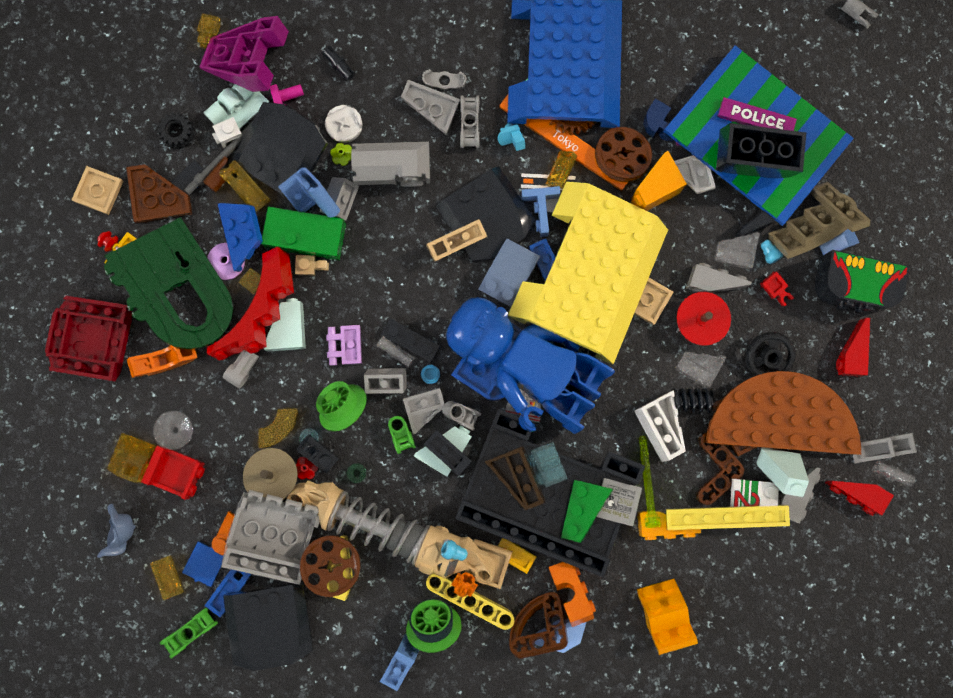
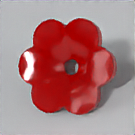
[296,457,318,479]

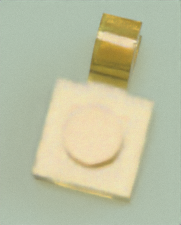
[197,13,222,48]

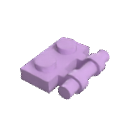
[326,325,362,366]

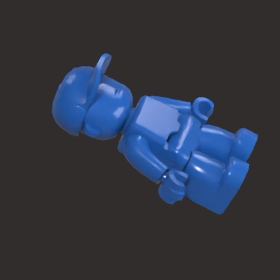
[446,297,615,434]

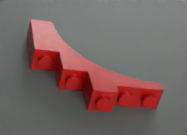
[207,247,294,360]

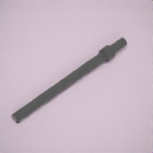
[184,122,252,195]

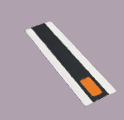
[521,173,576,190]

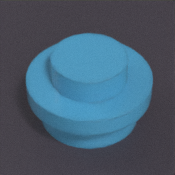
[421,365,440,384]

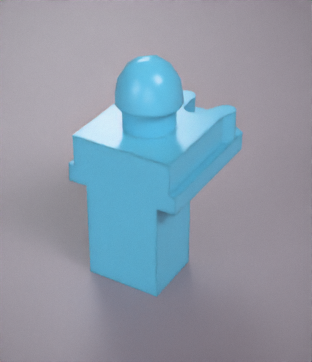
[497,124,525,151]

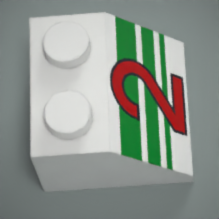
[730,479,779,507]

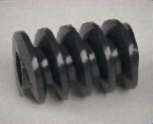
[672,388,714,413]

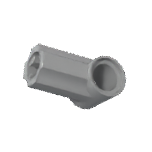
[223,350,259,389]

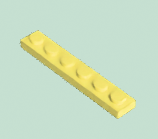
[666,505,790,530]

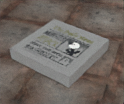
[597,478,642,526]

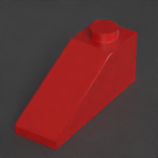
[836,318,870,377]

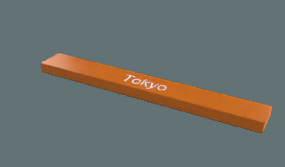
[499,95,631,192]

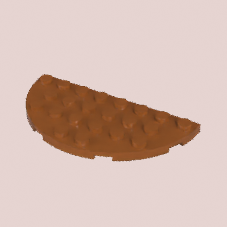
[706,371,861,455]

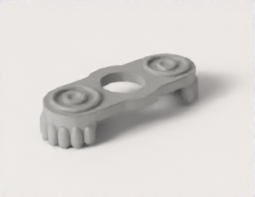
[422,69,467,90]

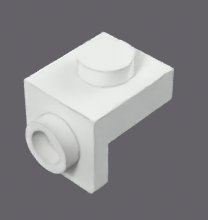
[212,117,242,148]

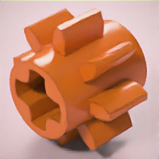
[451,572,478,598]

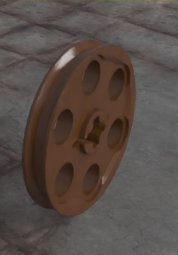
[595,127,652,182]
[300,535,360,597]

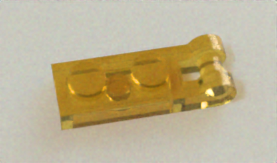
[219,161,270,212]

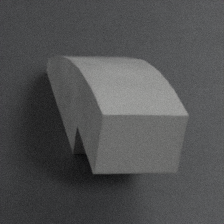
[853,432,917,463]

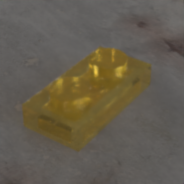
[546,151,577,189]
[150,555,184,600]

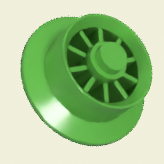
[316,381,367,431]

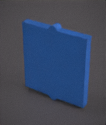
[182,541,223,587]

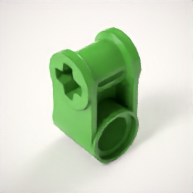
[388,416,416,454]

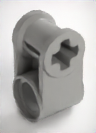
[442,401,482,431]

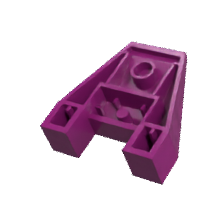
[200,16,289,92]

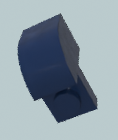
[644,98,673,142]

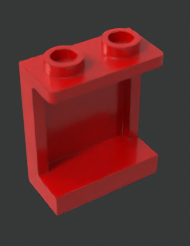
[141,446,205,500]

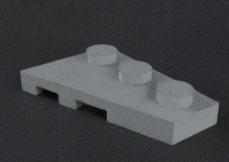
[401,80,460,135]

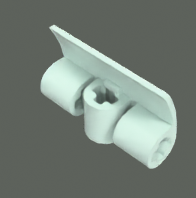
[203,84,269,129]

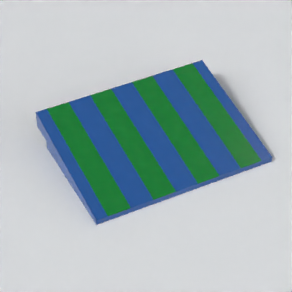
[663,46,854,226]

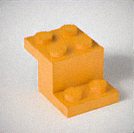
[637,579,698,655]

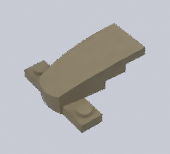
[769,182,870,259]

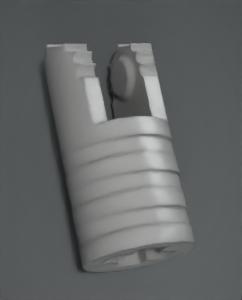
[841,0,879,29]

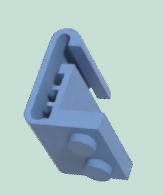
[278,167,340,218]

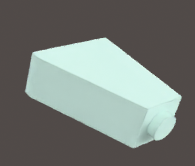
[264,298,306,352]
[414,425,472,477]
[757,447,809,497]

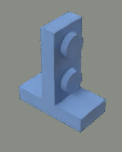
[521,186,560,237]
[380,633,419,691]

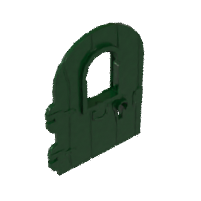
[104,217,233,349]

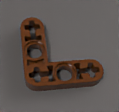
[696,433,744,505]

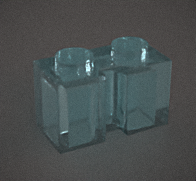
[529,442,568,488]

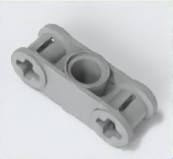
[460,96,479,148]

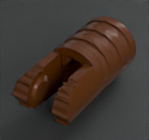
[203,156,238,193]

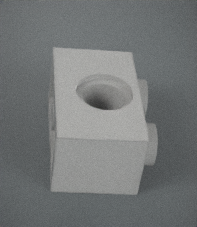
[364,368,407,394]

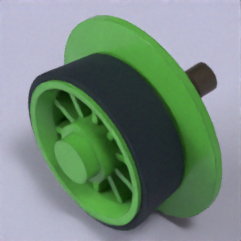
[406,599,461,653]

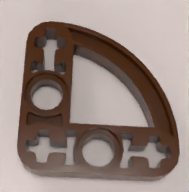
[509,592,568,659]

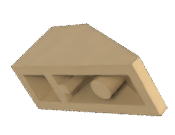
[426,219,487,262]

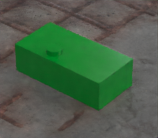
[261,207,346,261]

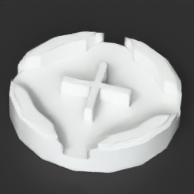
[325,105,363,143]

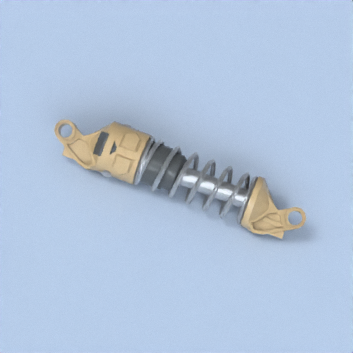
[287,481,496,584]

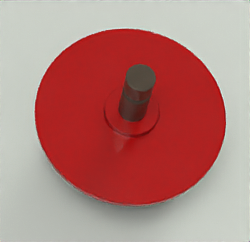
[677,292,731,346]

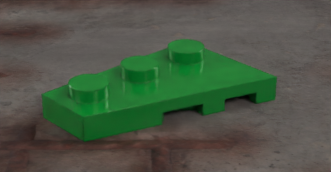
[561,480,614,543]

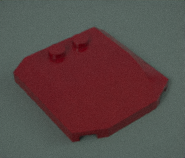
[45,296,132,382]

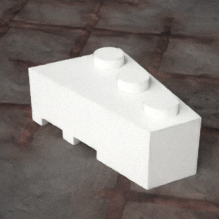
[634,390,686,462]

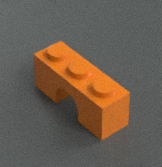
[549,562,596,627]

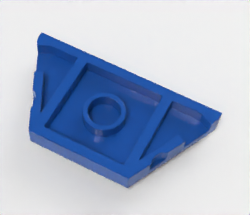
[218,203,263,272]

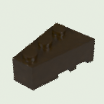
[485,446,545,510]

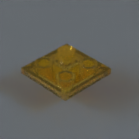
[107,433,156,483]

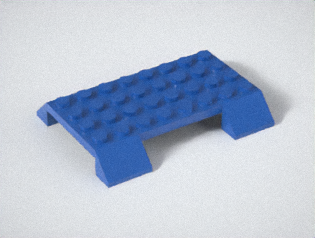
[507,0,622,128]

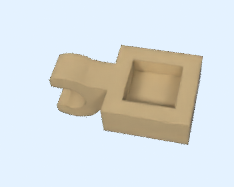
[295,255,329,276]

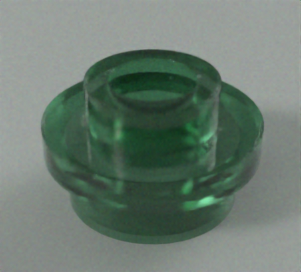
[347,464,366,483]

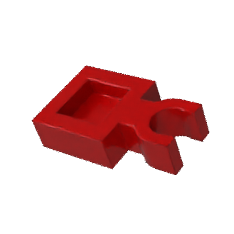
[760,271,794,306]

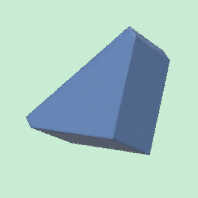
[819,229,860,255]

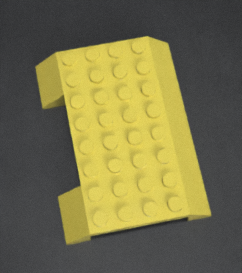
[508,182,668,365]

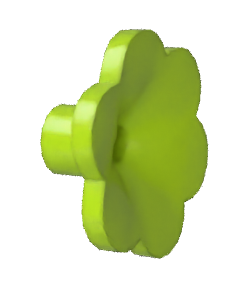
[330,143,352,166]

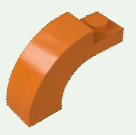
[127,345,198,378]

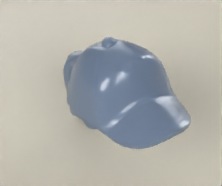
[97,504,135,558]

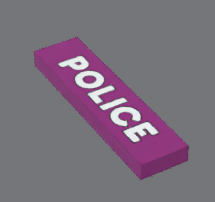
[717,97,797,131]

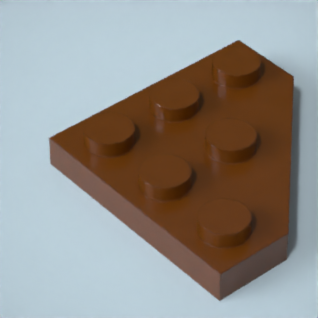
[126,164,192,224]

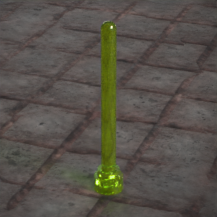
[639,435,661,528]

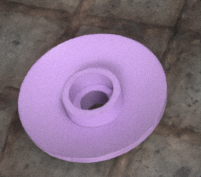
[207,243,245,280]

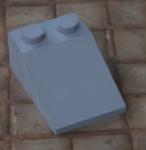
[478,239,540,307]

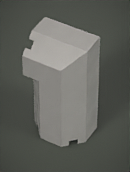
[351,142,430,187]

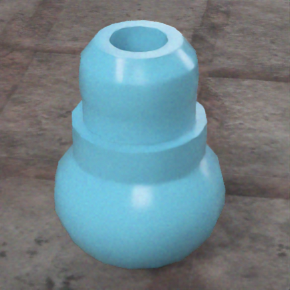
[761,240,783,264]
[441,540,468,561]

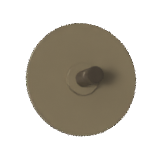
[243,448,298,499]

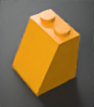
[631,151,687,211]

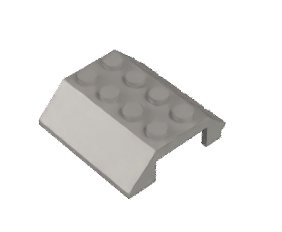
[221,490,320,585]

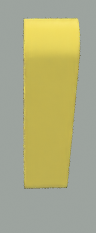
[426,574,514,630]

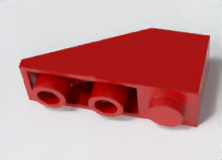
[825,480,894,516]

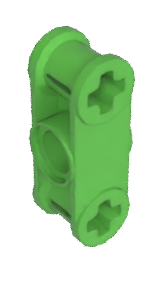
[160,607,218,659]

